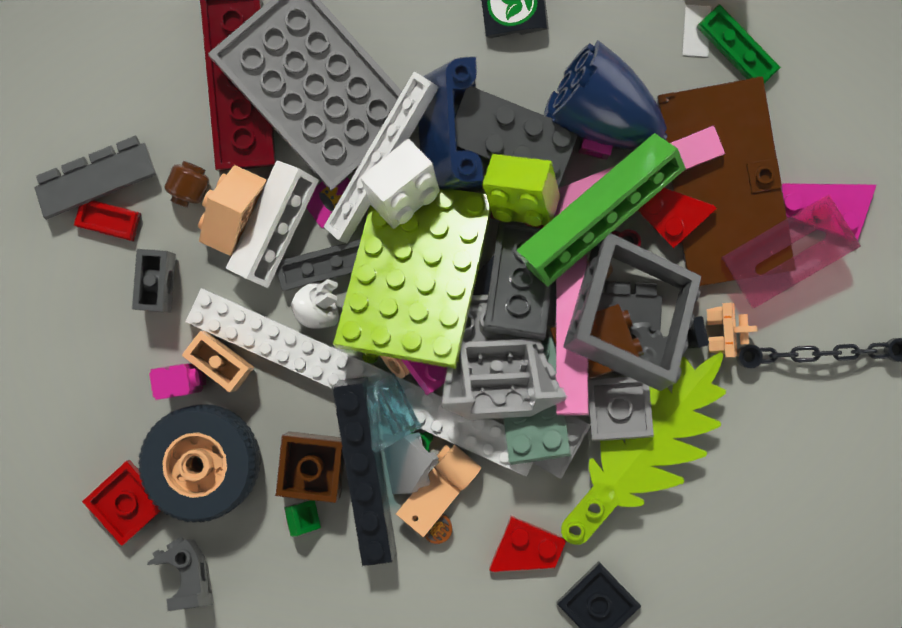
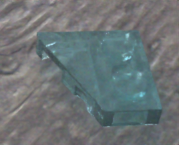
[367,373,421,453]

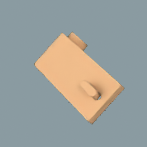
[396,444,482,538]

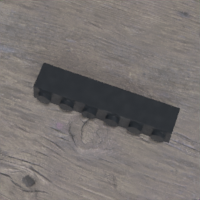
[332,377,396,566]

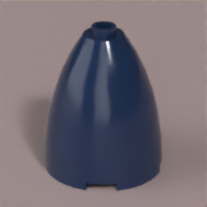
[544,40,667,151]

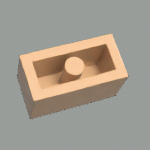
[182,331,255,392]

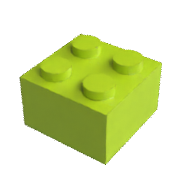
[482,154,560,226]

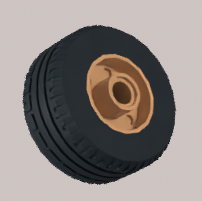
[138,404,261,523]

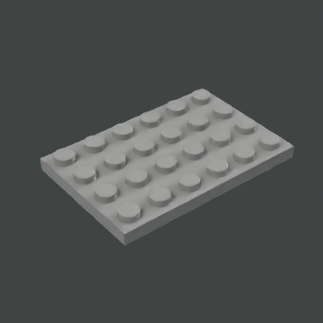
[208,0,402,191]

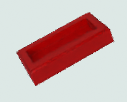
[74,200,141,242]

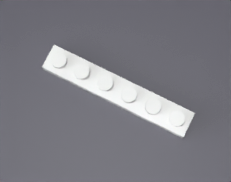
[324,71,439,244]

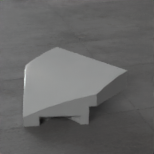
[381,432,438,494]

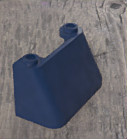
[418,57,483,192]

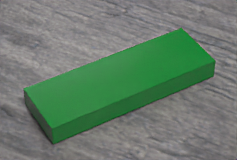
[696,4,781,83]

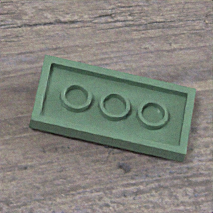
[504,337,571,465]

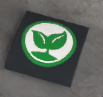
[482,0,549,39]

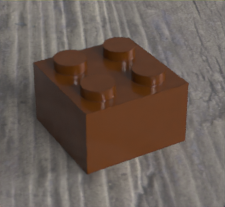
[275,431,345,503]

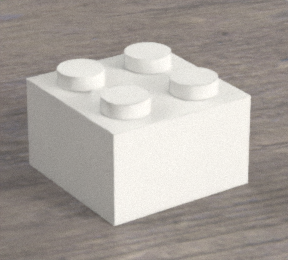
[360,139,440,229]

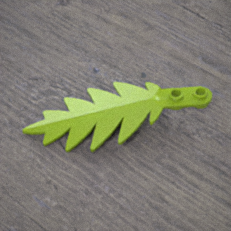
[561,352,726,545]

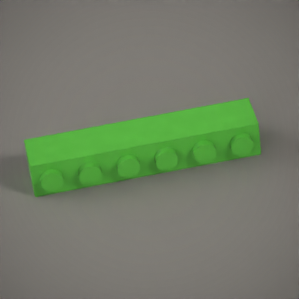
[516,133,686,287]

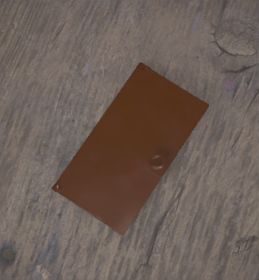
[657,76,796,286]

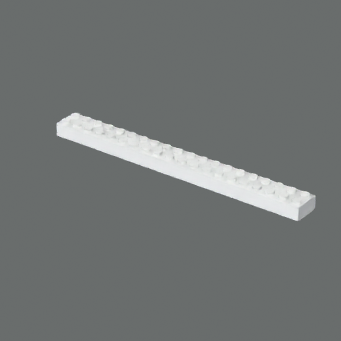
[186,288,533,477]

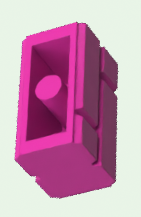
[149,363,206,400]

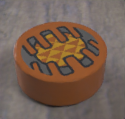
[424,514,452,544]

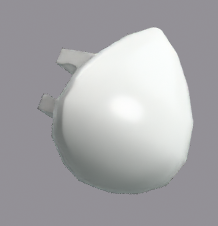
[291,279,340,329]

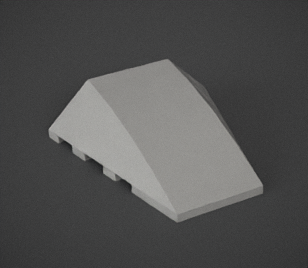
[441,295,567,420]

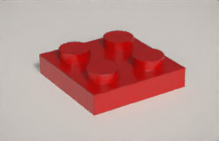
[82,460,161,546]

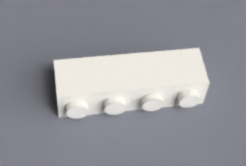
[226,160,319,288]

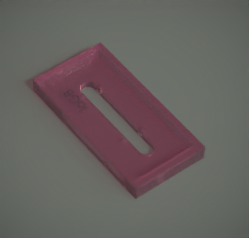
[721,194,861,309]

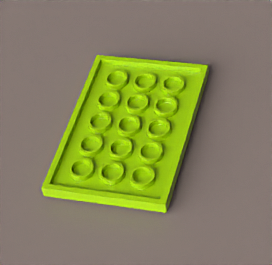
[333,189,491,369]

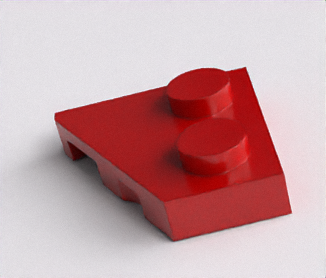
[637,188,717,248]
[489,515,566,572]

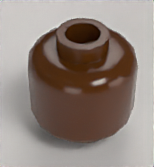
[164,161,209,207]

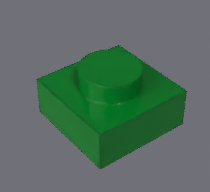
[284,500,321,537]

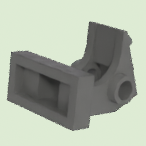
[147,537,213,611]

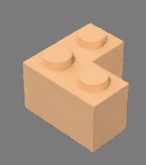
[198,165,267,256]

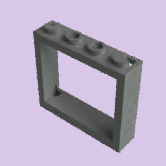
[563,233,701,391]

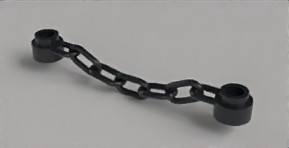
[736,338,902,368]

